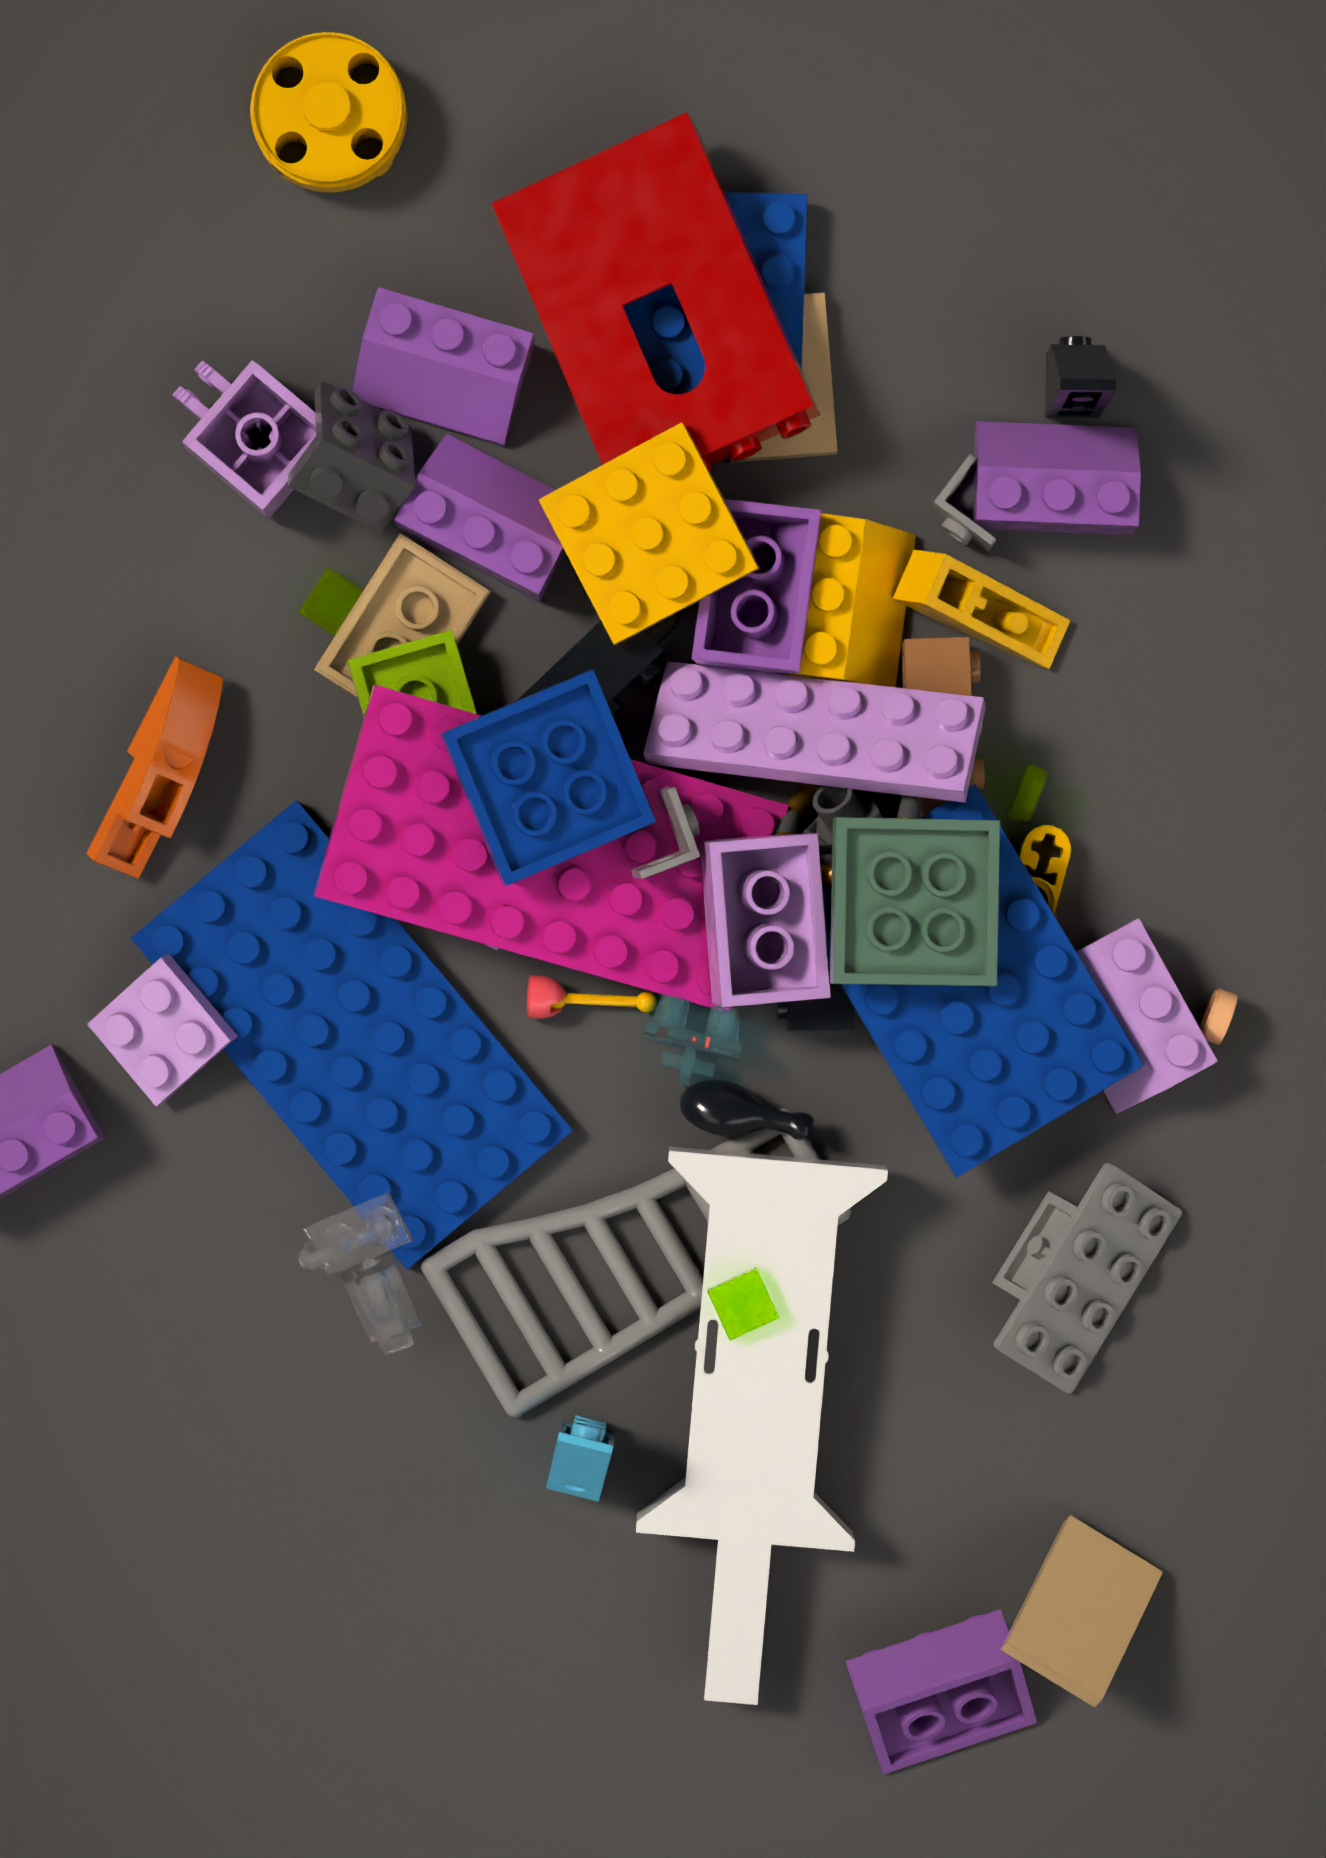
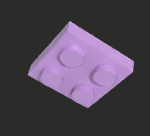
[87,954,238,1107]

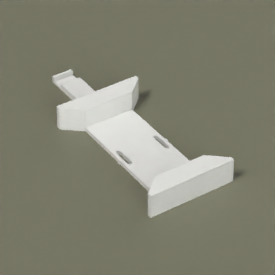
[636,1147,888,1705]

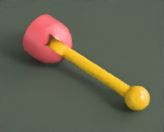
[527,975,657,1019]

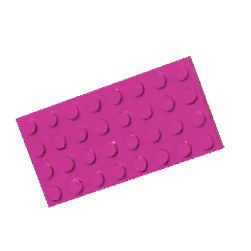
[313,685,789,1013]

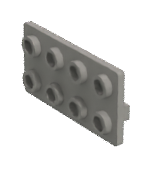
[992,1162,1182,1394]

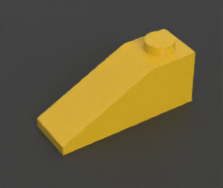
[893,550,1071,669]

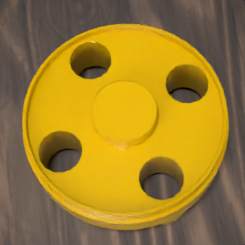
[250,32,407,193]

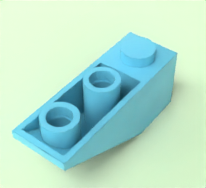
[546,1415,615,1502]

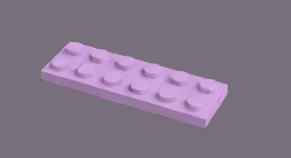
[643,661,986,803]

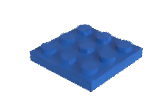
[439,670,656,886]

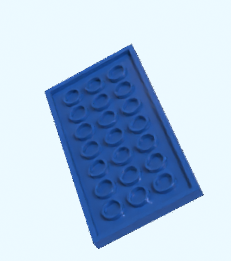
[131,800,573,1270]

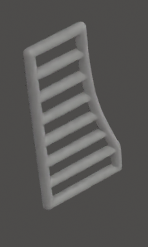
[421,1108,851,1418]

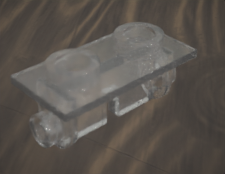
[299,1192,413,1276]

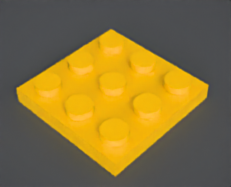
[539,422,760,645]

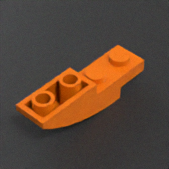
[86,656,224,879]

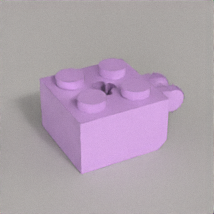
[172,360,316,520]

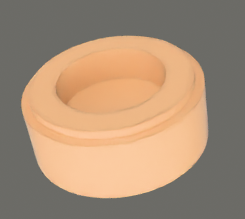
[1200,988,1238,1045]

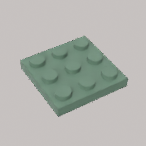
[830,817,1000,986]

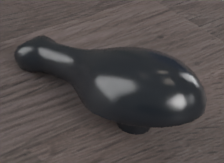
[680,1080,814,1140]

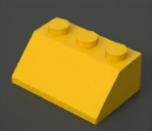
[789,513,916,687]

